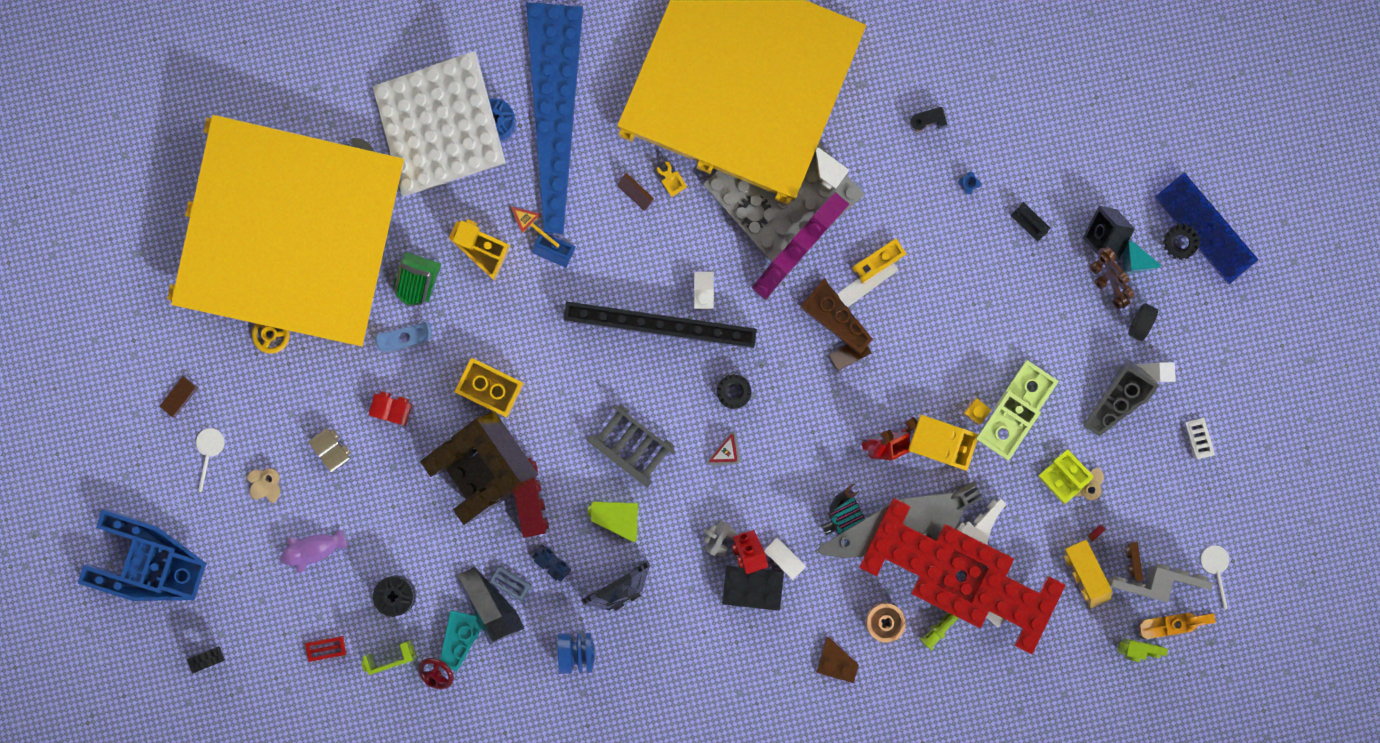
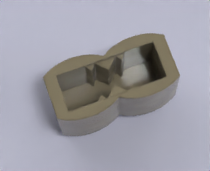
[308,428,351,472]

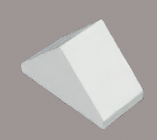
[1136,362,1176,383]

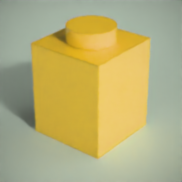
[452,219,481,250]
[963,398,992,426]

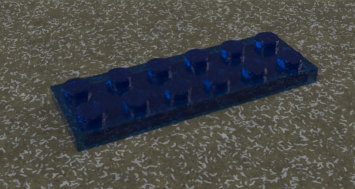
[1154,172,1259,285]

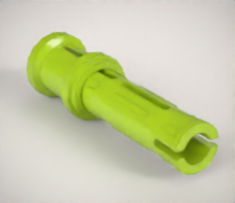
[919,613,959,651]

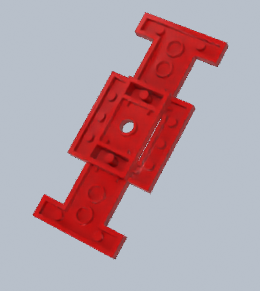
[858,498,1066,655]

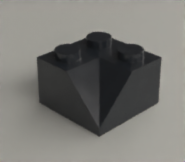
[1083,206,1135,261]

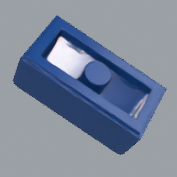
[532,234,576,268]

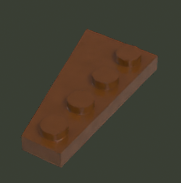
[800,278,873,355]

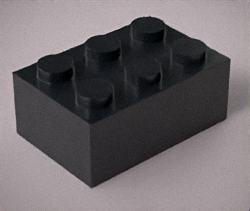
[722,565,784,611]

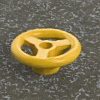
[252,323,290,354]

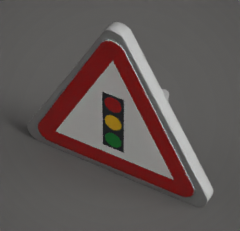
[707,431,740,466]

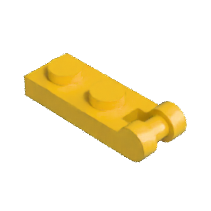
[852,238,907,284]

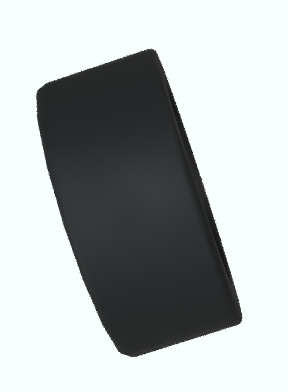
[1128,303,1158,342]

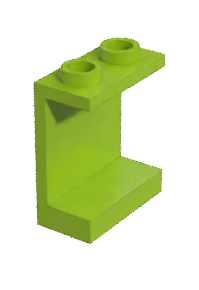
[361,640,417,675]

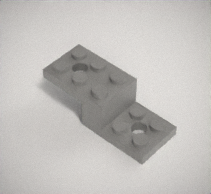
[1106,563,1213,602]

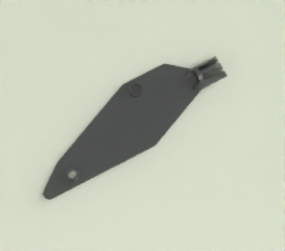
[818,481,983,558]

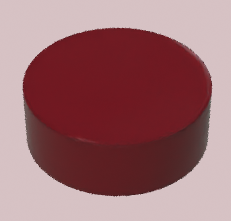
[1088,524,1106,542]

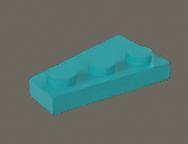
[440,610,482,671]

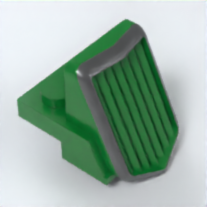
[392,252,442,306]

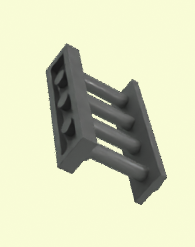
[587,404,676,488]

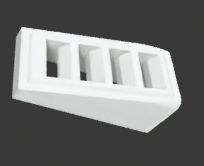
[1185,418,1215,460]

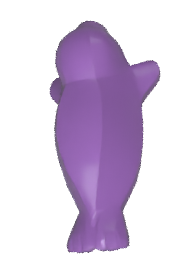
[280,530,348,573]

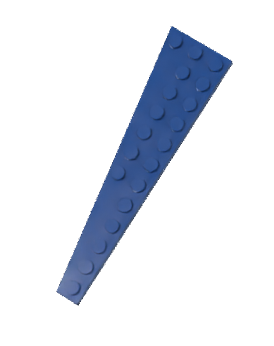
[526,2,583,235]

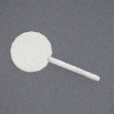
[196,428,225,492]
[1201,546,1229,610]

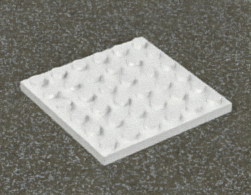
[373,51,506,196]

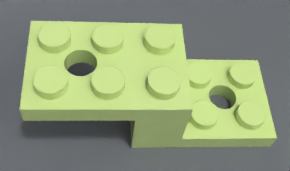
[976,360,1059,461]

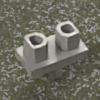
[702,520,737,557]

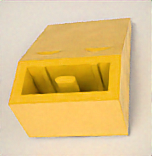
[908,414,979,471]

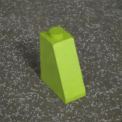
[587,501,638,542]

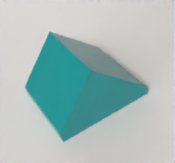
[1123,240,1161,273]

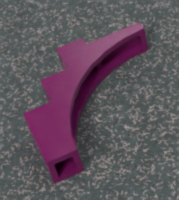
[751,192,850,300]

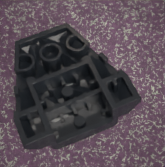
[581,561,650,611]

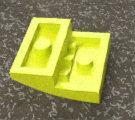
[1038,449,1094,505]

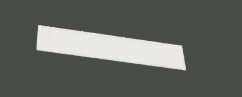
[838,264,898,307]

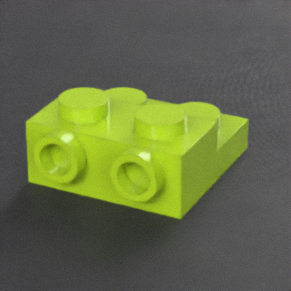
[1118,638,1168,662]

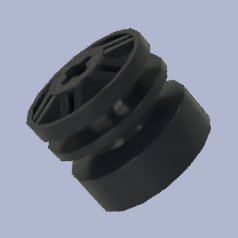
[373,575,417,617]

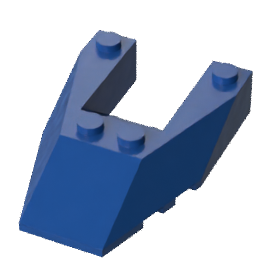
[78,509,207,601]

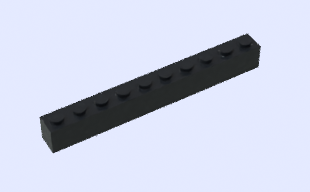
[563,301,757,349]

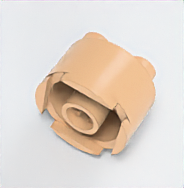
[865,602,906,642]

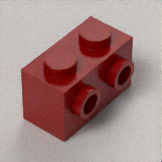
[731,530,768,574]

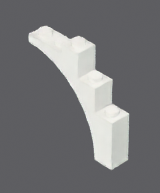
[957,499,1006,628]

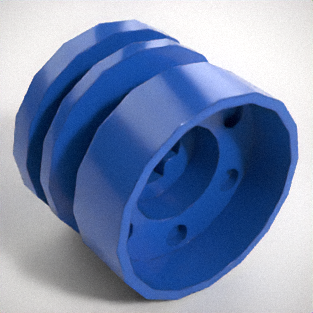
[489,98,517,142]
[558,633,595,674]

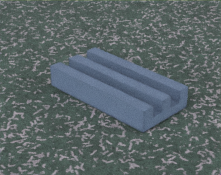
[489,565,532,602]

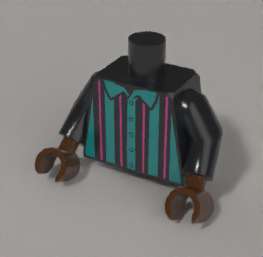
[821,483,865,541]

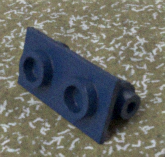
[532,545,571,582]

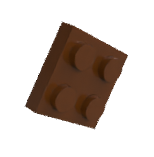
[1124,540,1144,582]

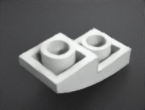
[764,538,806,580]

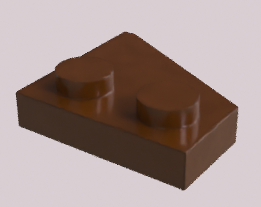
[816,636,859,683]

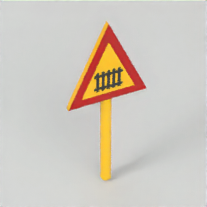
[510,206,559,247]

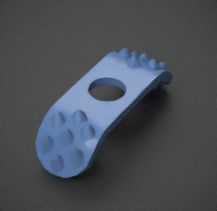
[375,322,431,352]

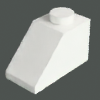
[815,147,849,191]
[694,272,714,310]

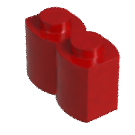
[368,391,413,426]

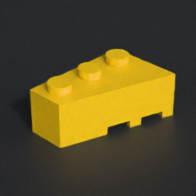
[1063,540,1112,609]

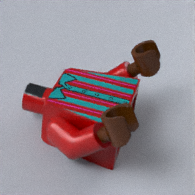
[862,417,917,461]

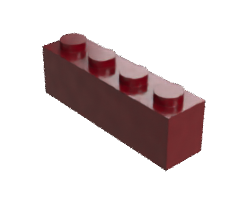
[514,458,549,538]

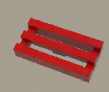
[305,636,347,662]

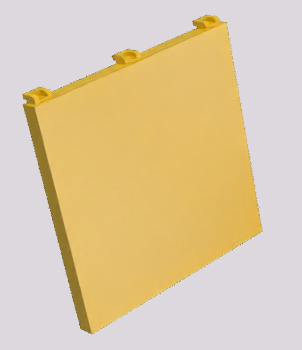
[617,0,867,206]
[167,115,404,347]

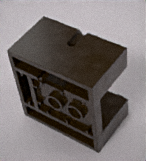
[420,411,539,525]

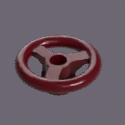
[418,658,454,689]

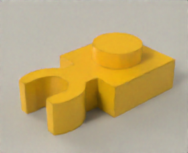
[657,162,688,198]

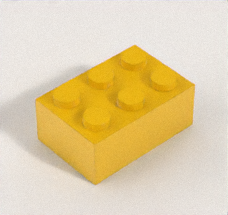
[454,357,525,418]

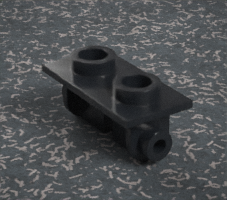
[1010,202,1051,242]

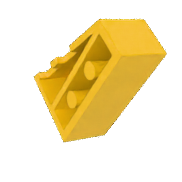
[449,221,511,281]

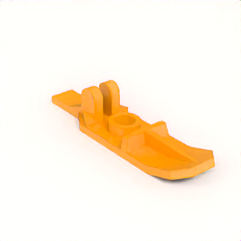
[1139,613,1216,639]

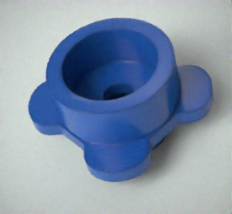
[958,172,981,194]

